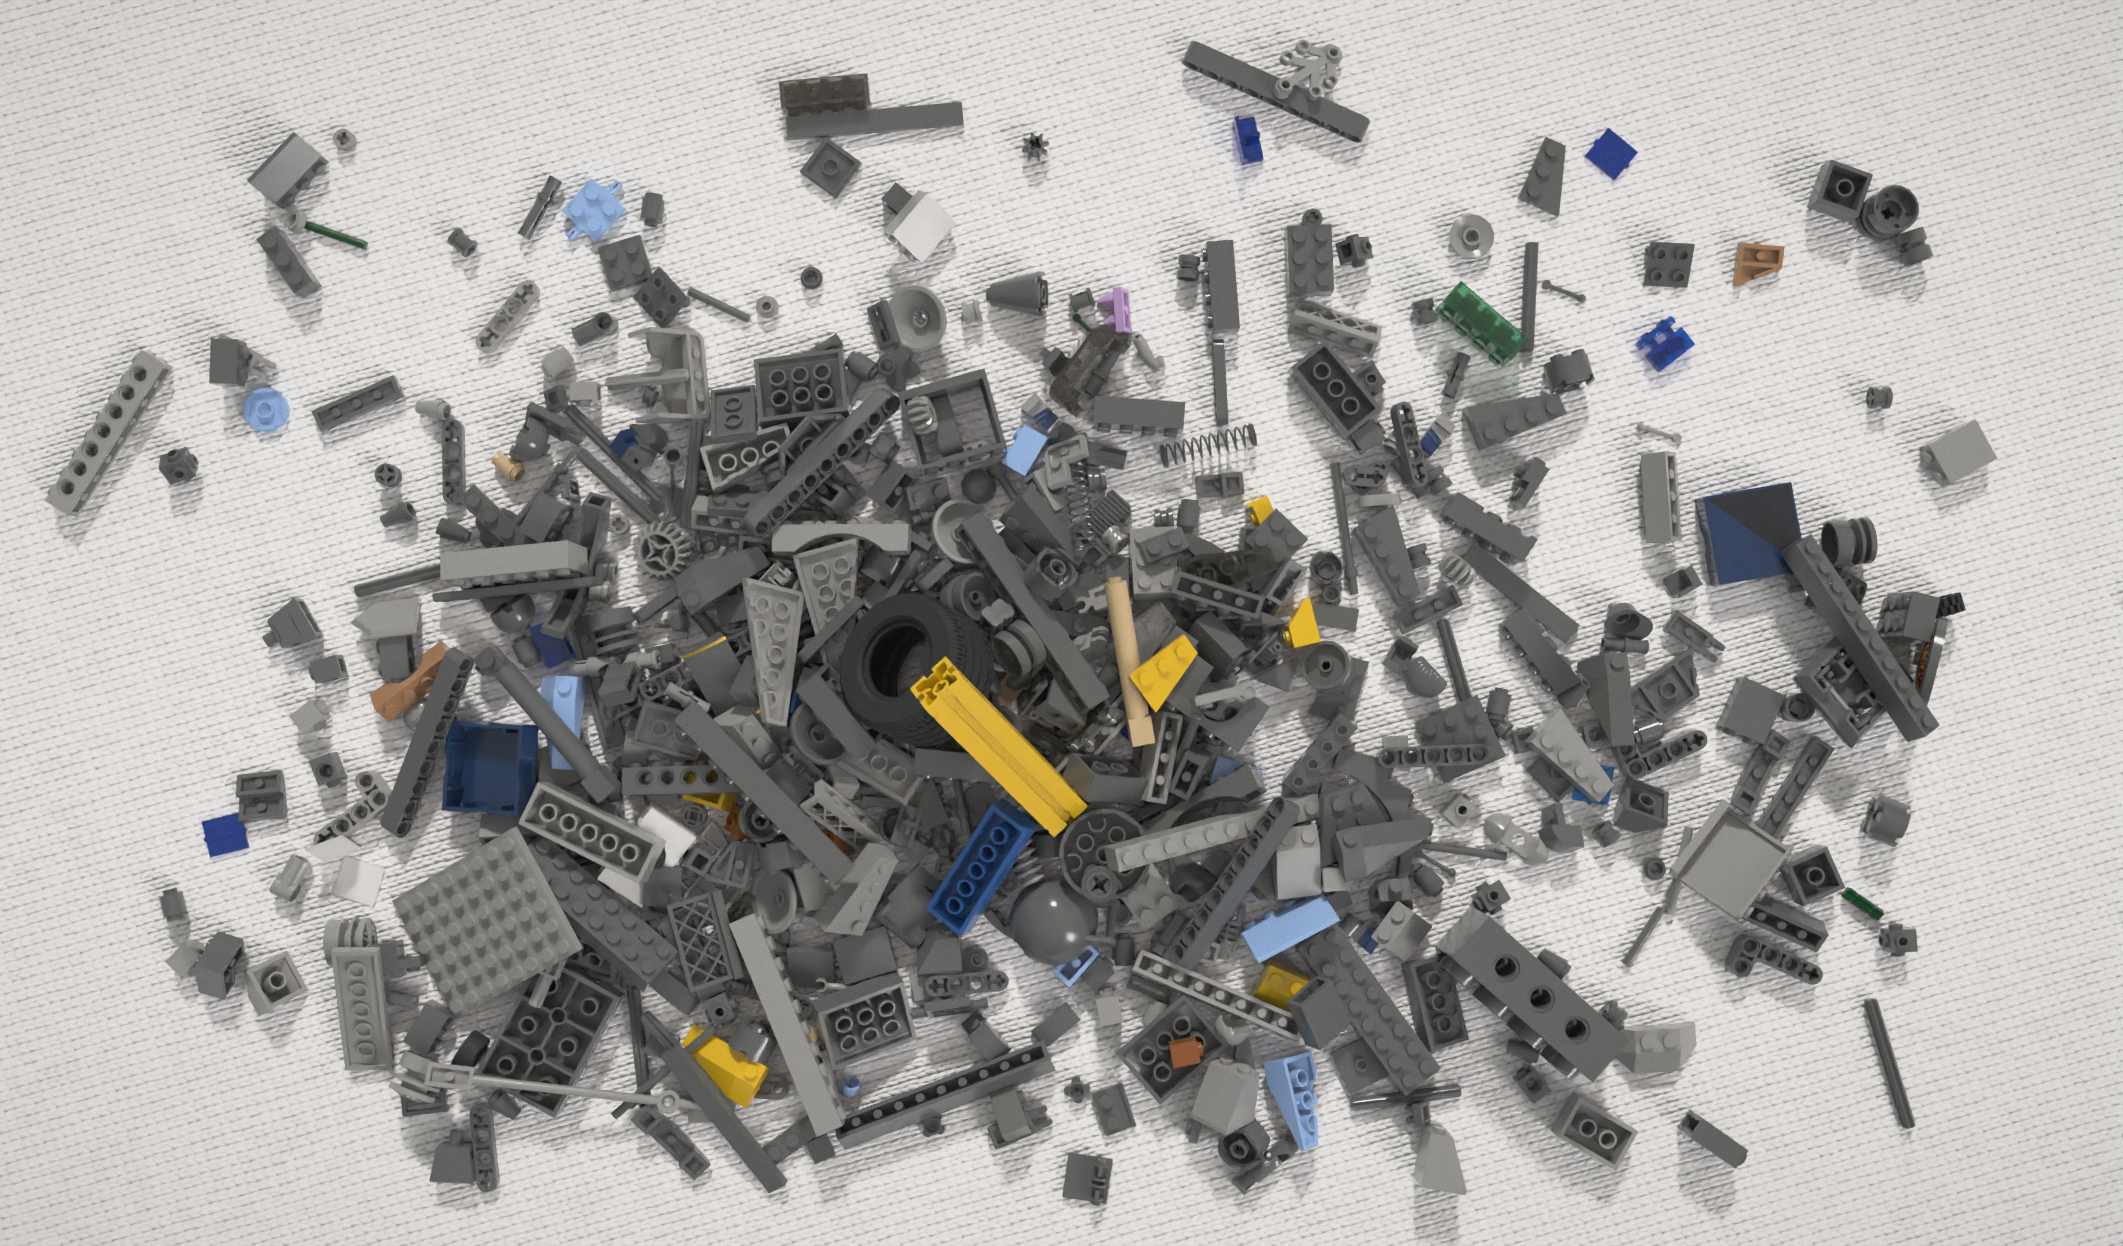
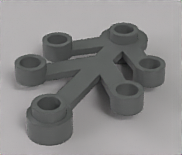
[1053,700,1119,753]

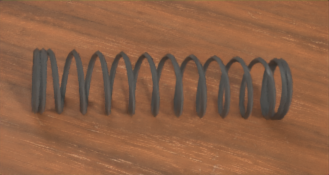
[1159,423,1257,468]

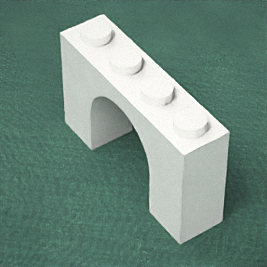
[597,801,697,908]

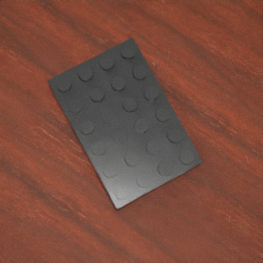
[475,962,625,1118]

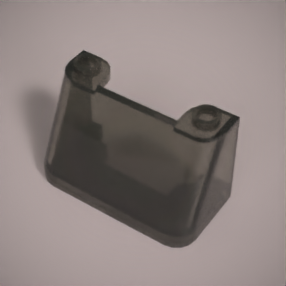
[1045,324,1130,417]

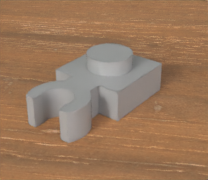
[1075,585,1108,615]

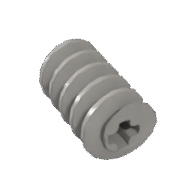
[1013,839,1045,888]

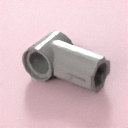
[269,854,311,903]

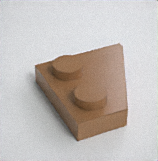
[1732,243,1785,286]

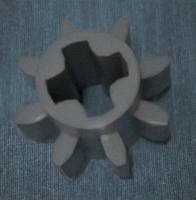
[1022,132,1049,161]

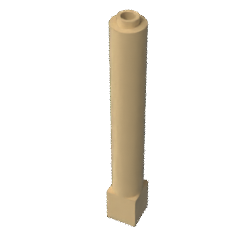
[1104,576,1155,747]

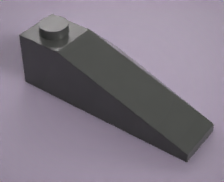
[675,546,771,615]

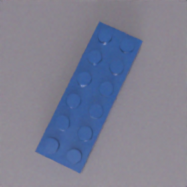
[926,798,1038,937]

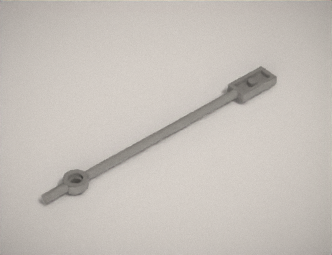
[424,1062,702,1114]

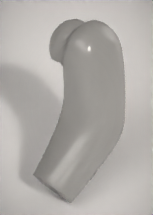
[1131,333,1166,372]

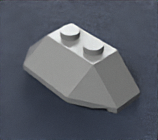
[1615,1022,1697,1074]

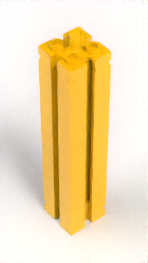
[910,656,1088,837]

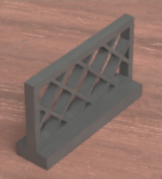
[665,888,744,993]

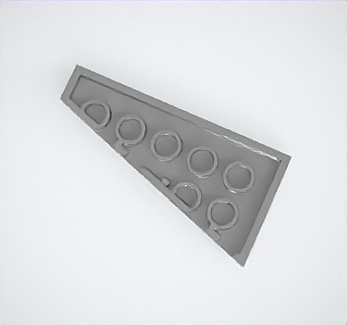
[793,537,859,676]

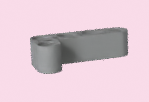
[313,770,392,845]

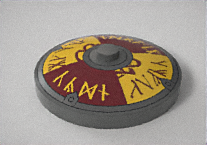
[1912,617,1949,706]

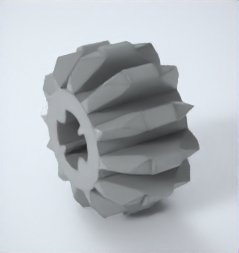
[906,396,938,435]
[1438,552,1477,589]

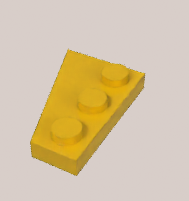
[1128,634,1198,713]

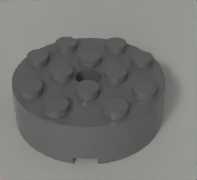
[1059,807,1150,900]

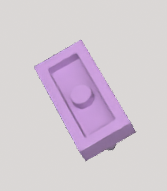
[1097,287,1132,335]

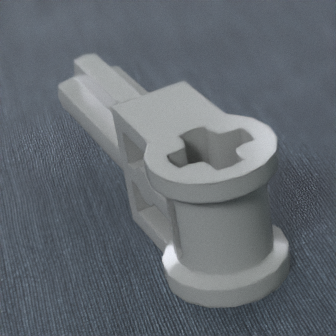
[529,956,569,1008]

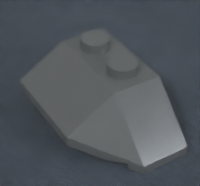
[778,414,845,480]

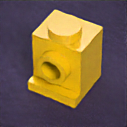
[1245,495,1274,526]

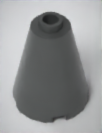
[986,271,1049,317]

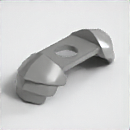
[1483,813,1549,866]

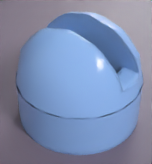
[842,1076,860,1097]

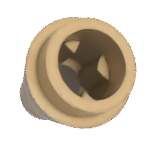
[492,453,526,482]

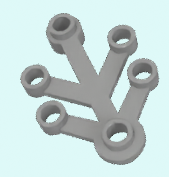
[1273,39,1342,101]

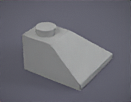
[245,951,308,1017]

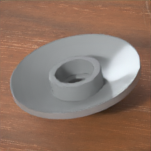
[1449,214,1494,259]

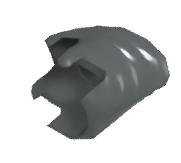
[1404,656,1447,698]

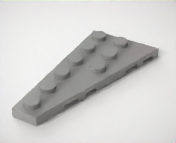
[742,577,804,727]

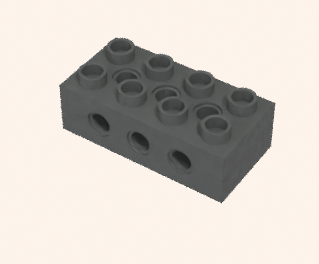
[1436,906,1630,1082]

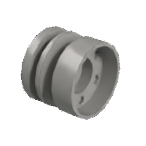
[323,917,378,967]
[388,1050,443,1104]

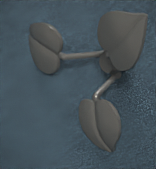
[630,424,712,523]

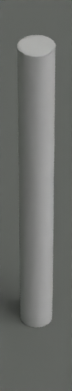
[1665,826,1694,915]

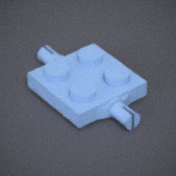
[562,178,626,242]

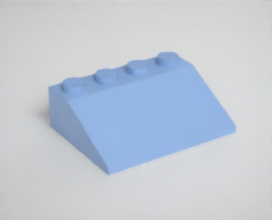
[1240,891,1340,963]

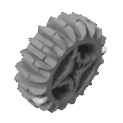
[631,521,693,581]

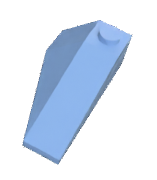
[540,676,587,770]
[1263,1051,1318,1151]

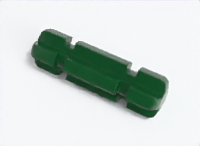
[1841,887,1884,920]

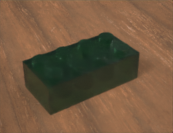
[1435,281,1529,367]

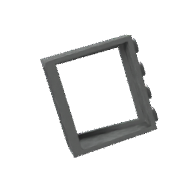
[898,368,1007,475]

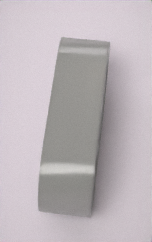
[1358,493,1401,508]

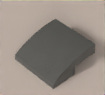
[236,770,287,823]

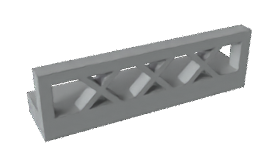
[1288,299,1382,359]
[801,779,882,853]

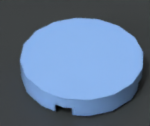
[243,387,290,432]

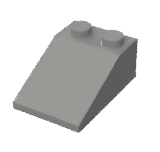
[1270,824,1321,900]

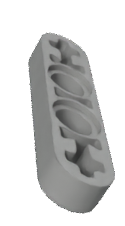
[475,280,540,353]

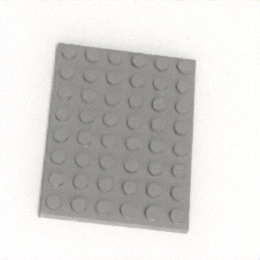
[392,826,583,1018]

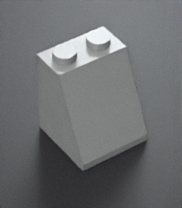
[783,851,849,913]
[1190,1055,1260,1136]
[1413,1121,1467,1195]

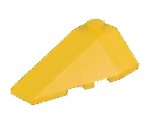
[682,1024,771,1109]

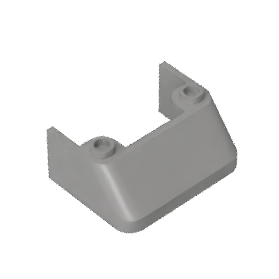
[628,327,710,424]

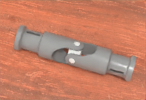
[568,650,662,677]

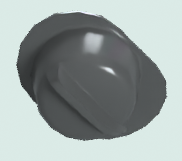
[1604,602,1653,640]

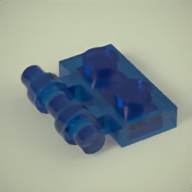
[1635,316,1695,373]

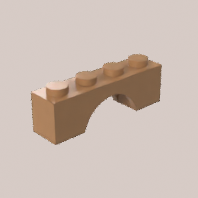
[370,641,450,722]

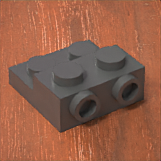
[1508,457,1550,511]

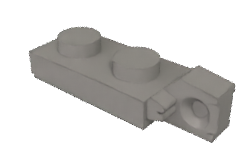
[1191,682,1257,709]

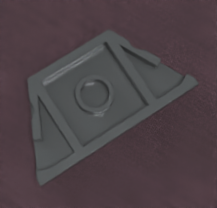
[1631,647,1700,721]

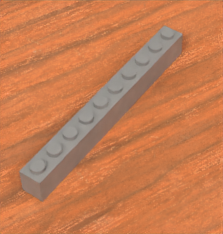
[1104,792,1320,872]
[729,912,846,1137]

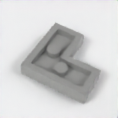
[1043,434,1089,490]

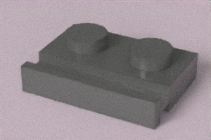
[1091,1082,1137,1136]

